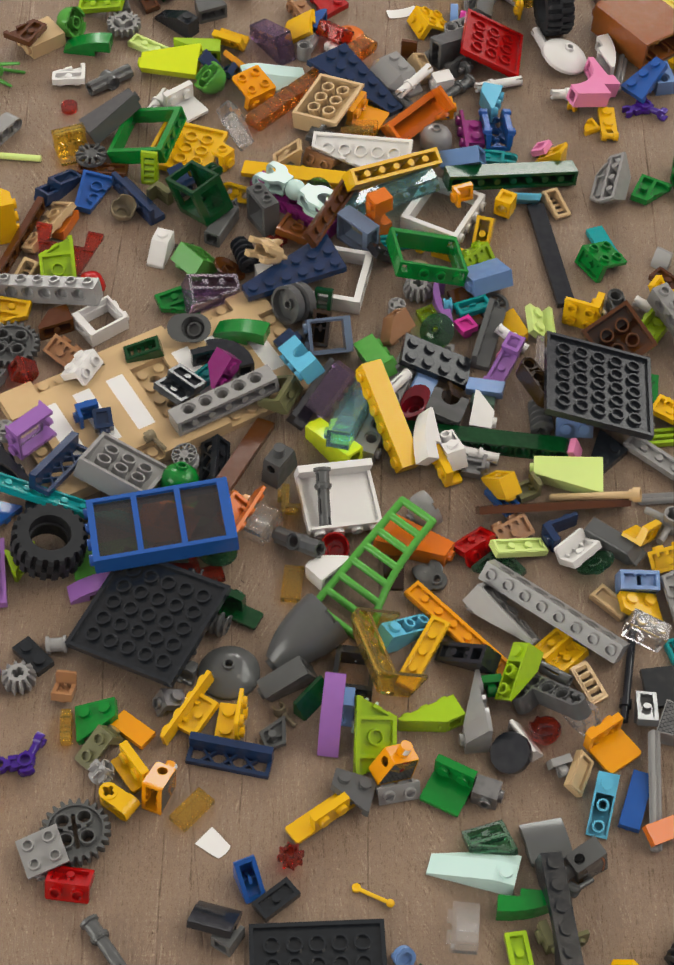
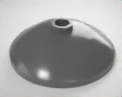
[198,646,260,701]

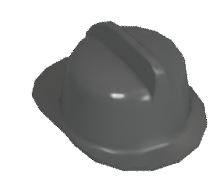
[167,313,211,342]

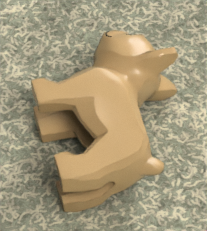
[244,235,288,265]

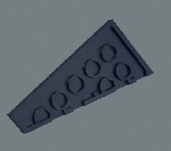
[306,43,403,117]
[242,233,347,302]

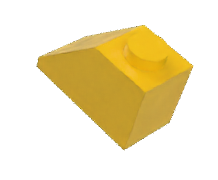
[472,215,496,245]
[481,470,522,502]

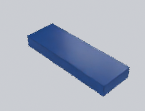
[618,769,649,834]

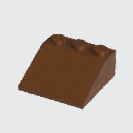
[581,300,658,355]

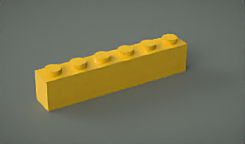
[342,147,443,192]
[355,359,419,474]

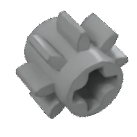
[88,759,115,785]

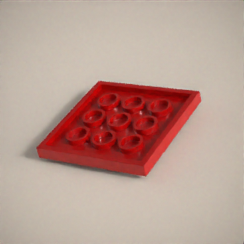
[460,8,523,77]

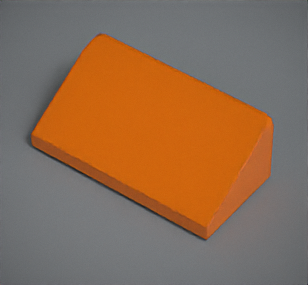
[52,210,80,240]

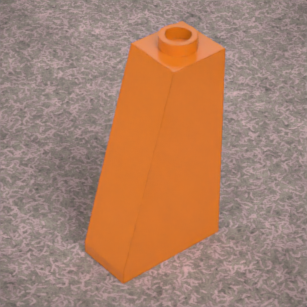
[373,514,456,567]

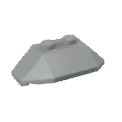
[370,51,423,98]
[589,152,631,204]

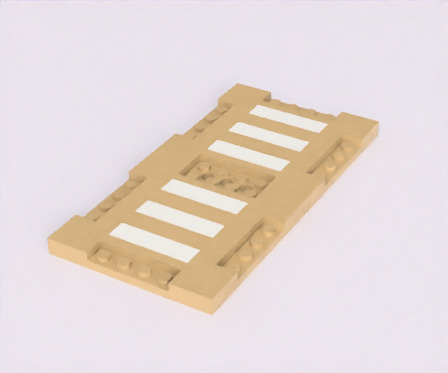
[0,291,311,499]

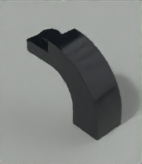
[190,339,255,378]

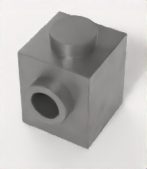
[470,774,505,810]

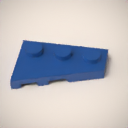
[621,56,668,104]
[74,169,113,214]

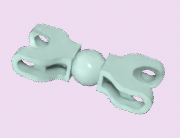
[252,161,334,218]

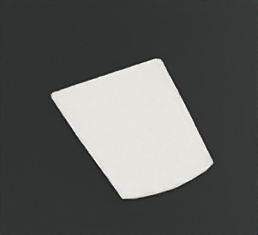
[195,827,230,859]

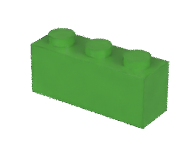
[353,334,398,377]

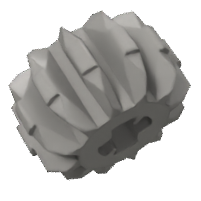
[403,278,433,304]
[1,660,37,696]

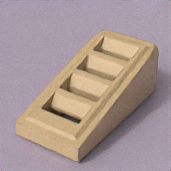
[541,187,572,220]
[14,256,40,275]
[568,660,609,707]

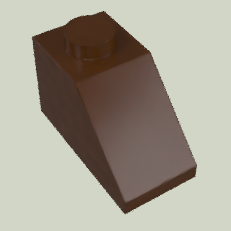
[38,304,75,341]

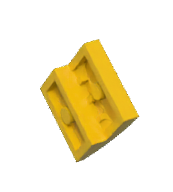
[284,9,316,46]
[534,628,589,676]

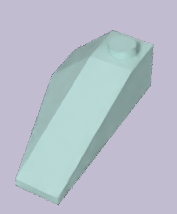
[240,63,306,93]
[426,851,522,895]

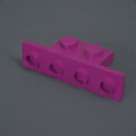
[455,110,485,148]

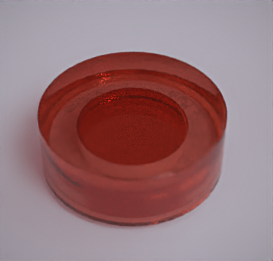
[61,99,78,115]

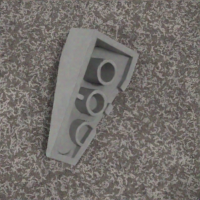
[462,582,540,645]
[459,669,493,754]

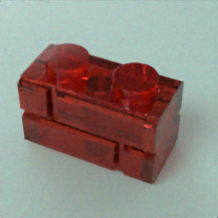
[316,19,354,46]

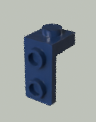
[198,49,238,80]
[167,162,196,198]
[541,512,578,553]

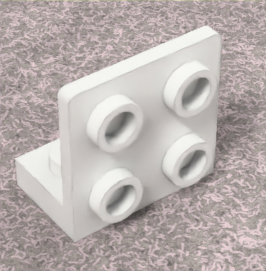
[162,80,208,123]

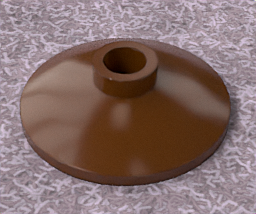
[214,257,245,281]

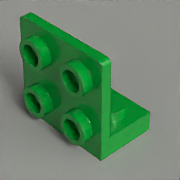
[574,241,627,283]
[419,754,478,817]

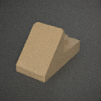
[273,138,302,166]

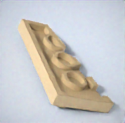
[21,201,76,254]

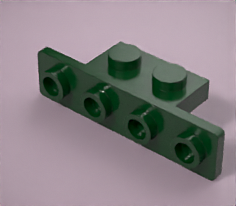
[218,582,264,630]

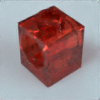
[7,355,39,384]

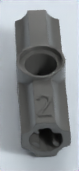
[86,64,134,96]
[272,526,326,558]

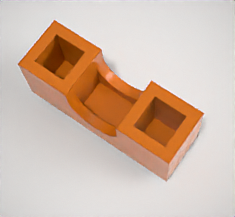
[365,187,393,240]

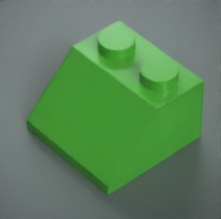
[170,241,218,280]

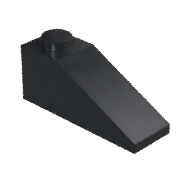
[155,10,199,38]
[435,641,501,674]

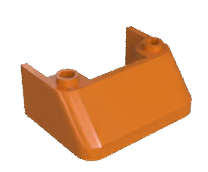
[380,85,455,139]

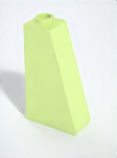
[529,456,603,493]

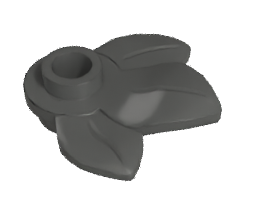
[412,559,448,591]

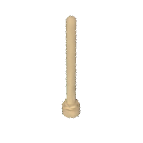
[549,487,642,503]

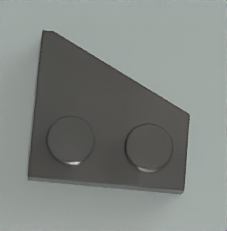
[330,768,377,817]

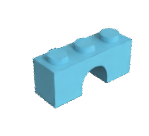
[278,335,325,385]

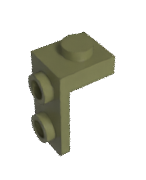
[75,724,125,770]
[534,919,590,955]

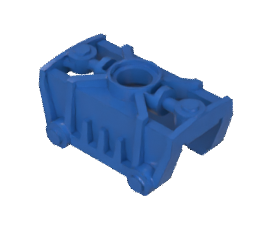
[478,108,516,152]

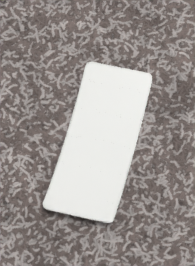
[386,6,415,18]

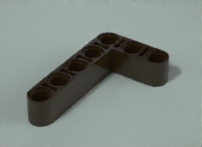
[516,357,544,408]

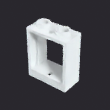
[72,295,129,347]

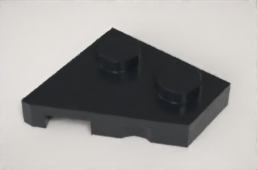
[591,429,628,474]

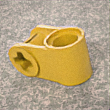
[99,782,140,822]

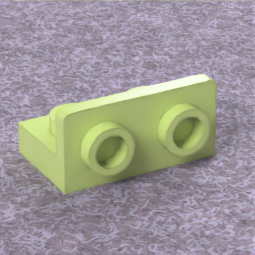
[525,303,556,343]

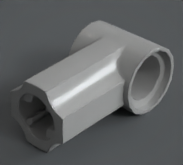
[297,32,319,62]

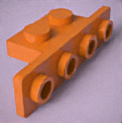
[213,485,266,532]

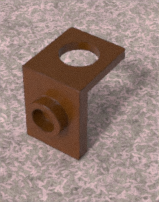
[401,39,418,61]

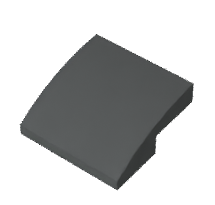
[519,818,573,867]

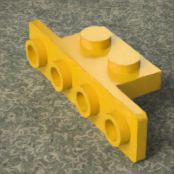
[160,670,220,746]
[285,792,356,845]

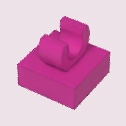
[453,314,478,339]

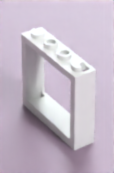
[400,174,487,244]
[313,246,373,314]

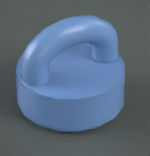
[391,945,416,965]

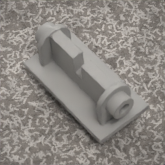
[375,778,421,806]

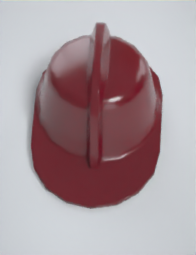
[400,384,431,421]

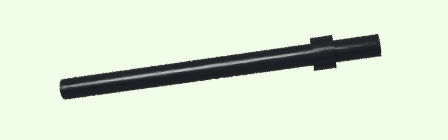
[619,617,638,724]

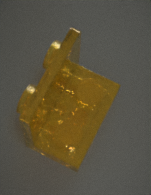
[51,123,88,167]

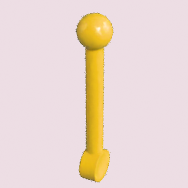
[352,883,395,908]

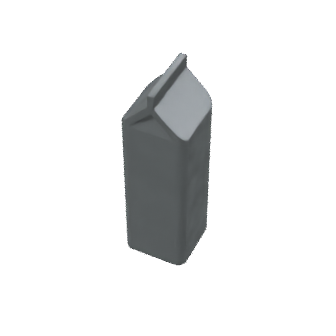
[204,198,239,248]
[584,517,647,566]

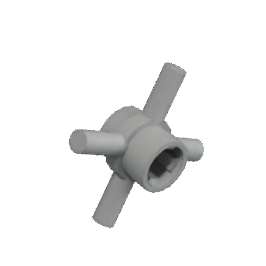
[644,506,674,545]

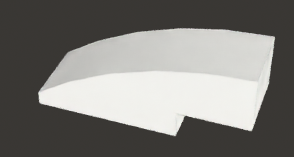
[595,33,616,75]
[413,407,441,466]

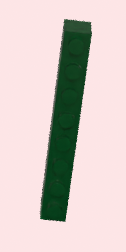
[442,160,579,191]

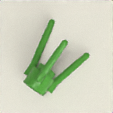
[0,62,26,87]

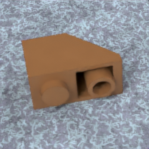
[380,307,416,347]

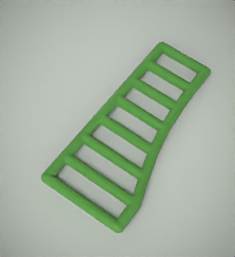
[316,496,437,643]

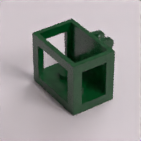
[165,160,234,227]

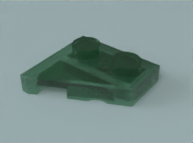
[461,820,518,855]

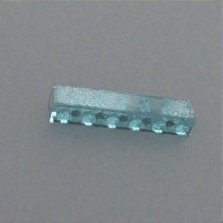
[343,166,440,215]
[324,379,369,450]

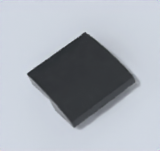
[153,363,207,405]
[187,900,242,939]

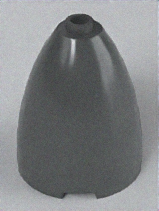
[265,593,348,671]

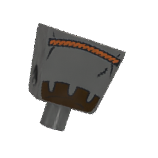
[565,835,608,884]

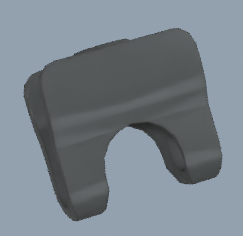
[426,386,469,425]

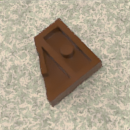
[3,19,47,47]

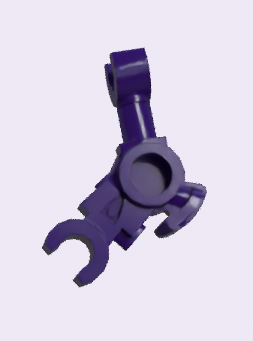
[622,98,668,121]
[0,731,47,777]

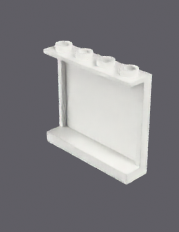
[294,458,382,539]

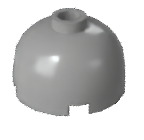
[419,123,452,151]
[406,490,443,527]

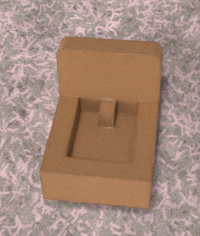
[51,669,77,703]

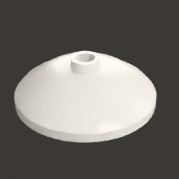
[542,38,587,75]

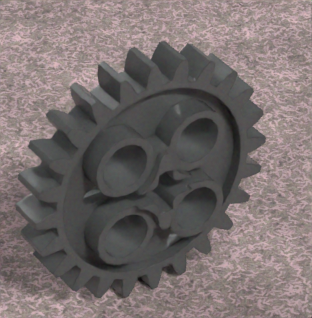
[0,321,41,370]
[39,798,111,867]

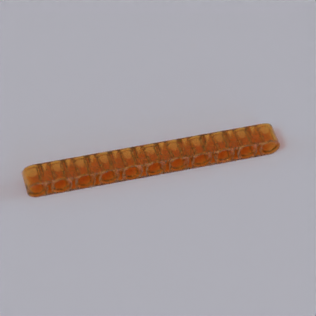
[245,34,378,131]

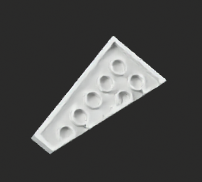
[311,131,413,188]

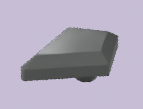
[259,715,286,749]

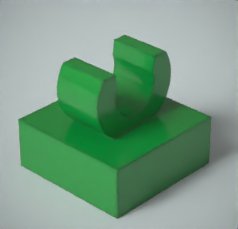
[481,673,502,698]

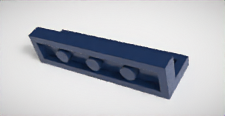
[111,171,165,226]
[29,431,88,497]
[185,731,274,780]

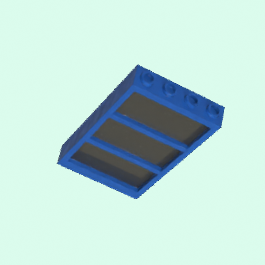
[83,477,240,574]

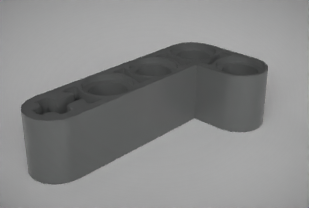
[512,674,591,721]

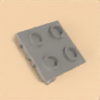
[15,823,70,881]

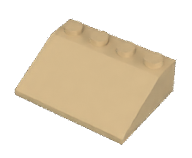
[292,73,365,132]

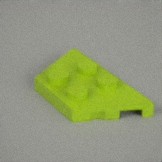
[38,235,77,277]
[353,695,397,775]

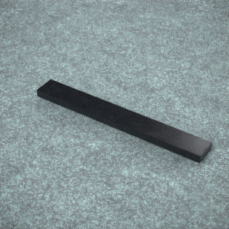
[527,203,574,308]

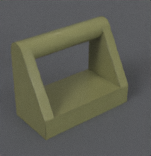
[257,375,303,415]

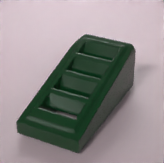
[311,286,334,319]
[123,335,165,363]

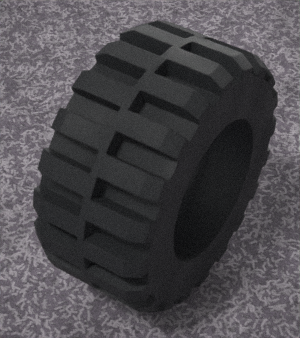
[533,0,575,37]
[10,503,88,581]

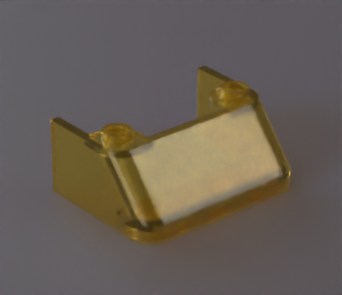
[351,607,428,698]

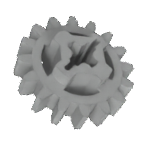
[107,10,141,38]

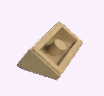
[407,53,434,85]

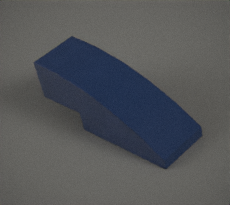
[34,169,82,207]

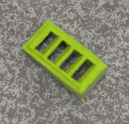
[140,150,160,185]

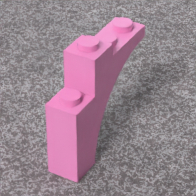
[566,57,620,107]

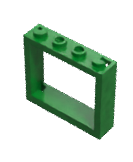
[107,106,187,164]
[386,227,468,286]

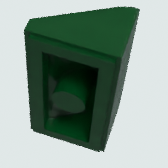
[293,675,324,721]

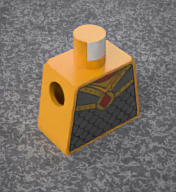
[369,740,419,785]
[141,760,178,815]

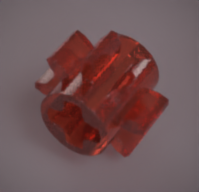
[277,841,304,871]

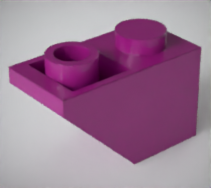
[208,347,242,389]

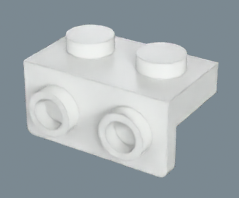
[60,348,103,386]
[554,528,602,569]

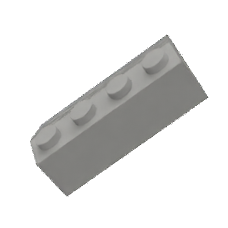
[73,431,167,512]

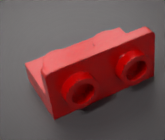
[454,526,496,568]
[45,866,95,904]

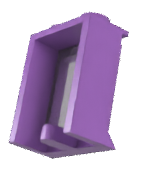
[5,400,57,460]

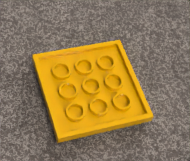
[146,122,228,177]

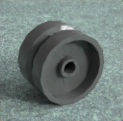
[271,281,317,325]

